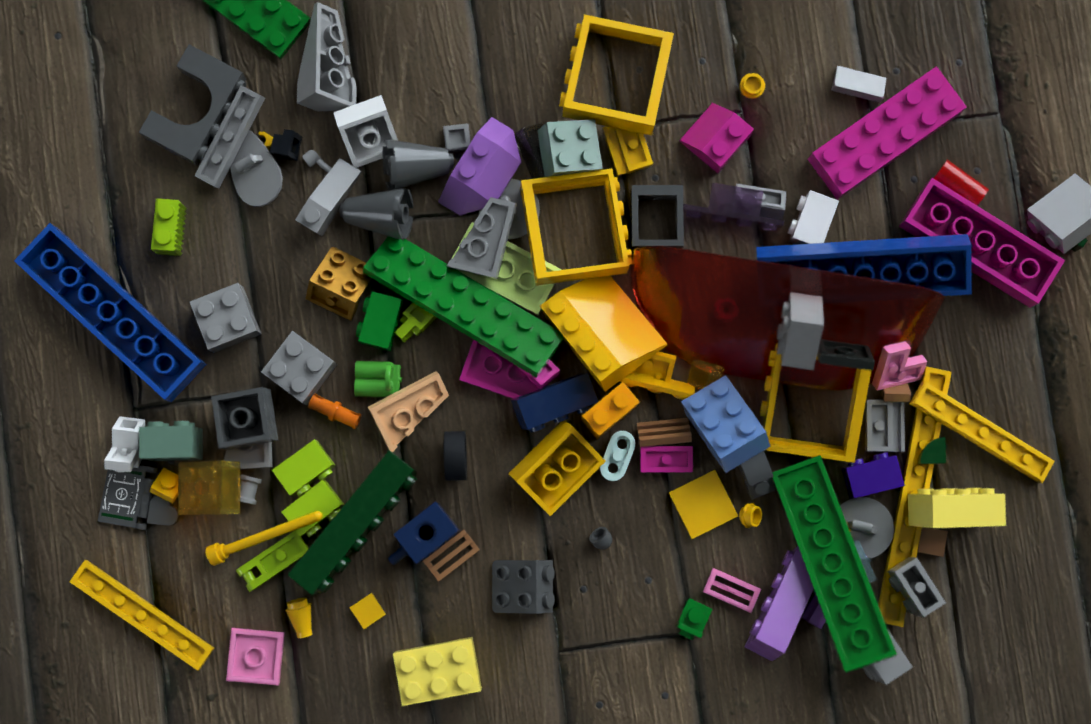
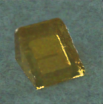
[687,359,724,390]

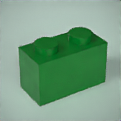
[356,291,404,352]

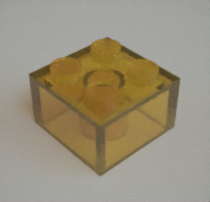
[178,461,240,515]

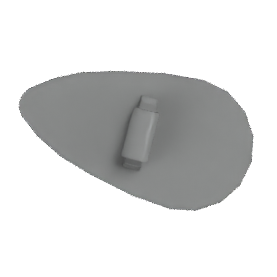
[230,130,283,207]

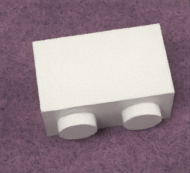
[788,190,839,245]

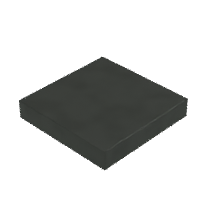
[817,339,875,371]

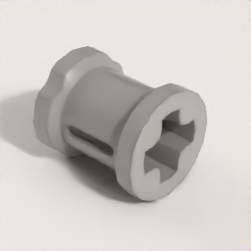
[233,474,262,505]

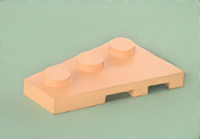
[368,371,449,452]

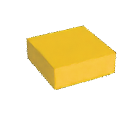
[350,593,386,629]

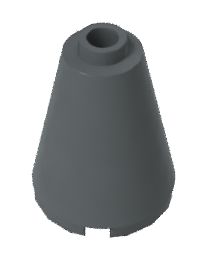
[382,139,454,190]
[340,188,413,240]

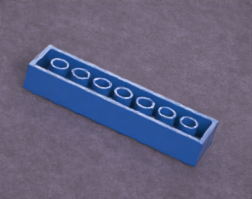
[14,223,207,403]
[756,234,972,306]

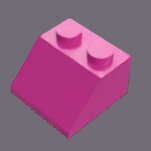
[680,103,754,173]

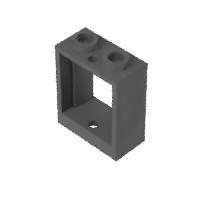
[630,185,684,255]

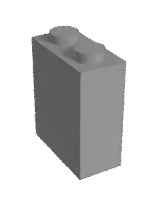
[1027,174,1091,254]

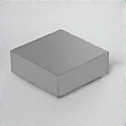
[443,123,471,153]

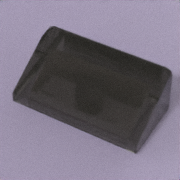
[515,123,544,179]

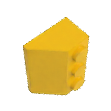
[508,420,606,516]

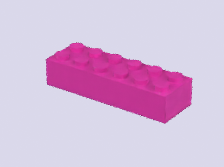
[808,66,967,200]
[899,178,1065,308]

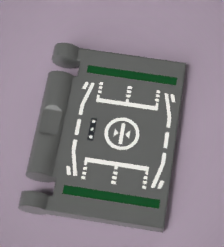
[97,465,158,530]

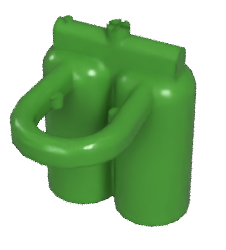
[354,361,402,397]

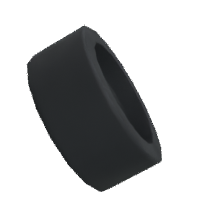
[444,431,467,481]

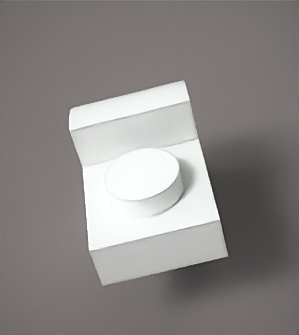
[104,416,145,473]

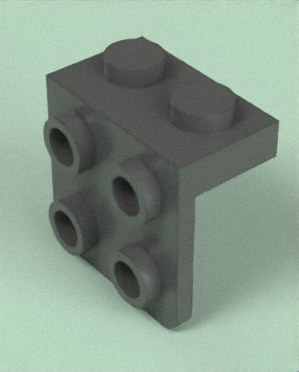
[492,560,555,614]

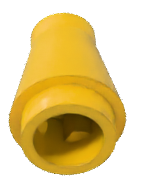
[285,597,313,638]

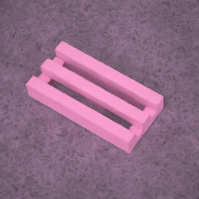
[702,568,761,613]

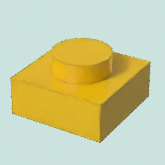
[150,467,186,504]

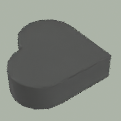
[147,496,180,526]

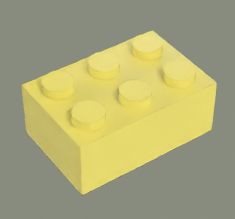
[908,488,1006,528]
[393,637,482,706]

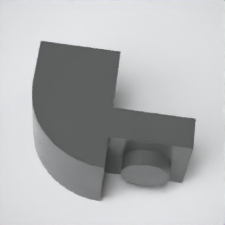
[737,451,775,500]

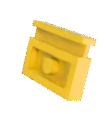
[602,126,653,177]

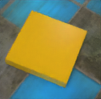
[669,470,738,539]

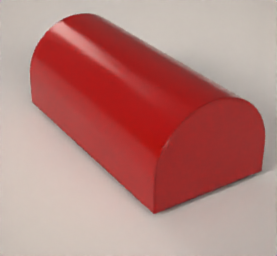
[933,159,989,206]

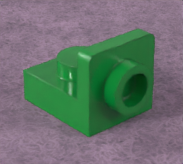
[676,598,713,640]

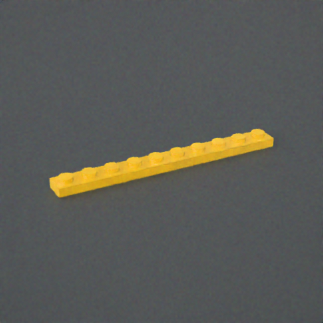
[878,366,952,627]

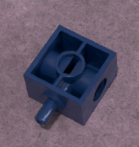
[388,501,460,565]

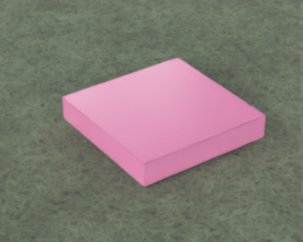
[226,628,285,686]

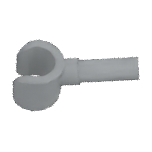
[302,150,332,172]

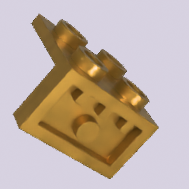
[305,247,372,321]

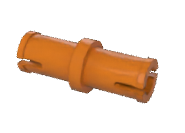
[308,393,362,429]

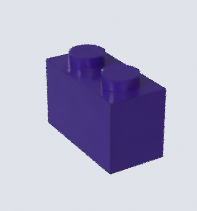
[842,452,905,499]

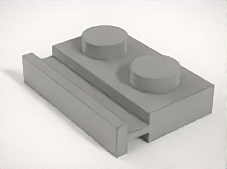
[865,400,905,452]

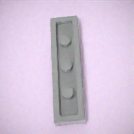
[195,85,265,189]

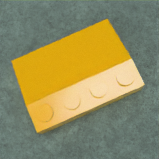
[540,276,667,392]

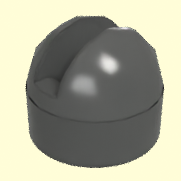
[589,527,612,550]

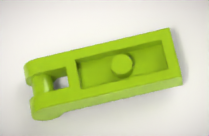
[236,531,309,592]

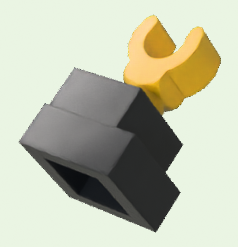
[258,129,303,161]

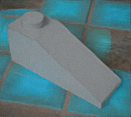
[295,158,362,236]

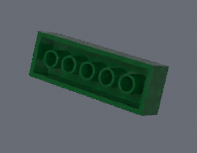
[288,450,417,595]

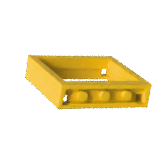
[559,15,674,136]
[520,169,632,286]
[760,343,871,463]

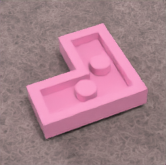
[872,341,927,391]

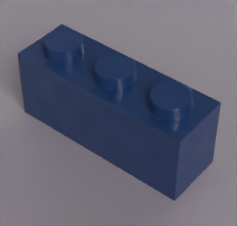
[511,373,598,433]

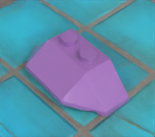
[438,117,521,216]

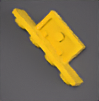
[619,352,695,400]

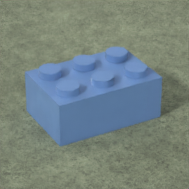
[681,375,770,473]

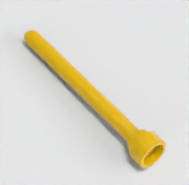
[206,511,323,566]

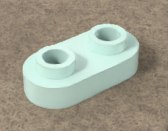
[600,431,635,481]

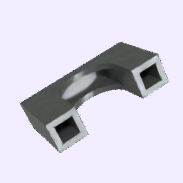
[139,44,247,166]

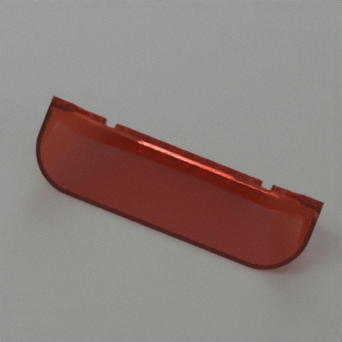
[630,246,945,391]

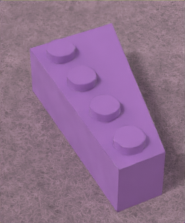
[744,546,814,661]

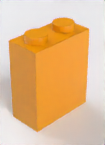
[581,382,640,439]

